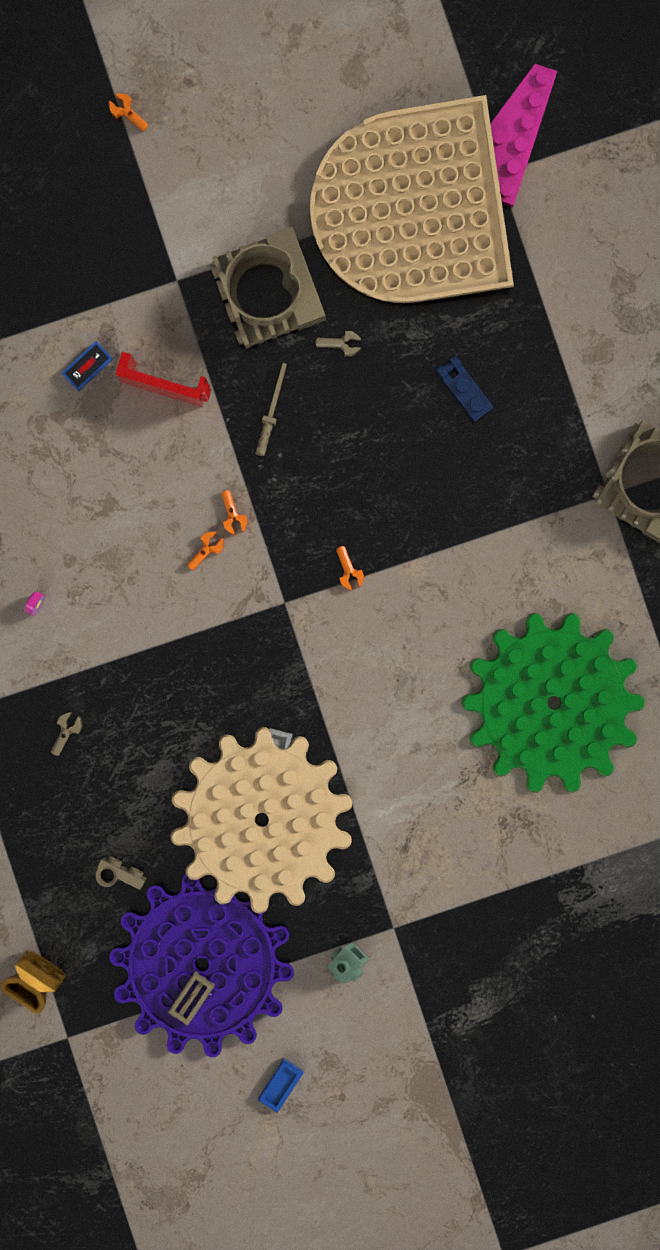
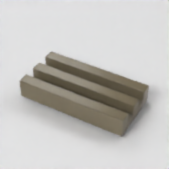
[168,971,215,1026]

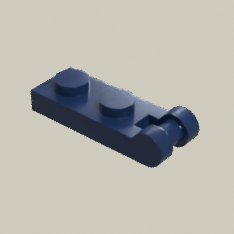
[435,355,494,423]

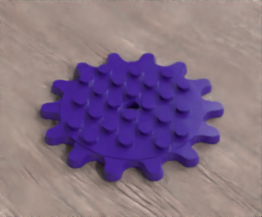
[109,874,294,1057]

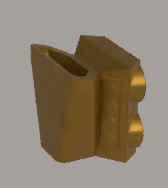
[0,950,66,1014]

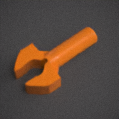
[109,93,148,131]
[221,490,248,535]
[187,531,224,570]
[336,546,364,591]

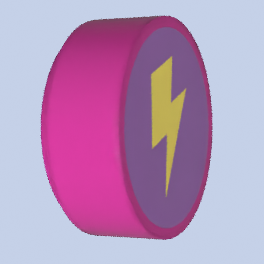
[25,591,45,616]

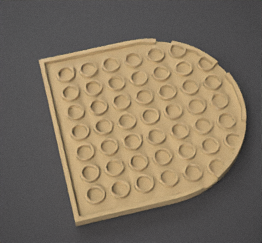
[310,95,514,303]

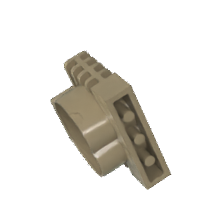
[210,227,326,349]
[592,420,660,543]

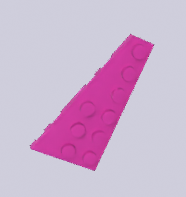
[490,64,557,208]

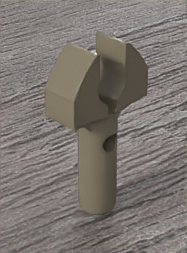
[315,331,361,357]
[51,712,82,756]

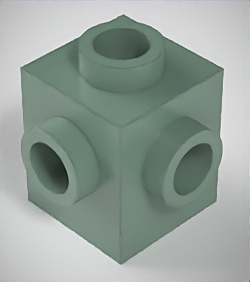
[327,942,370,984]

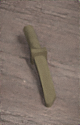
[255,363,287,456]

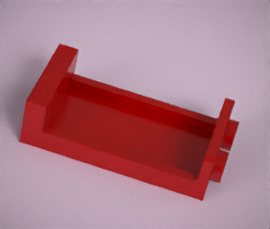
[115,352,211,407]

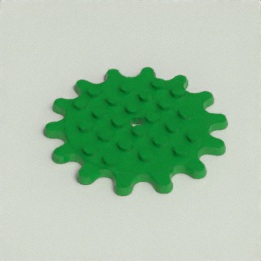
[461,613,646,793]

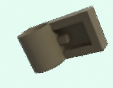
[96,856,147,890]

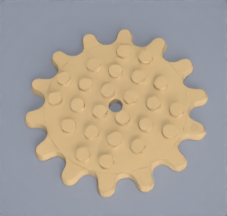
[171,727,352,914]

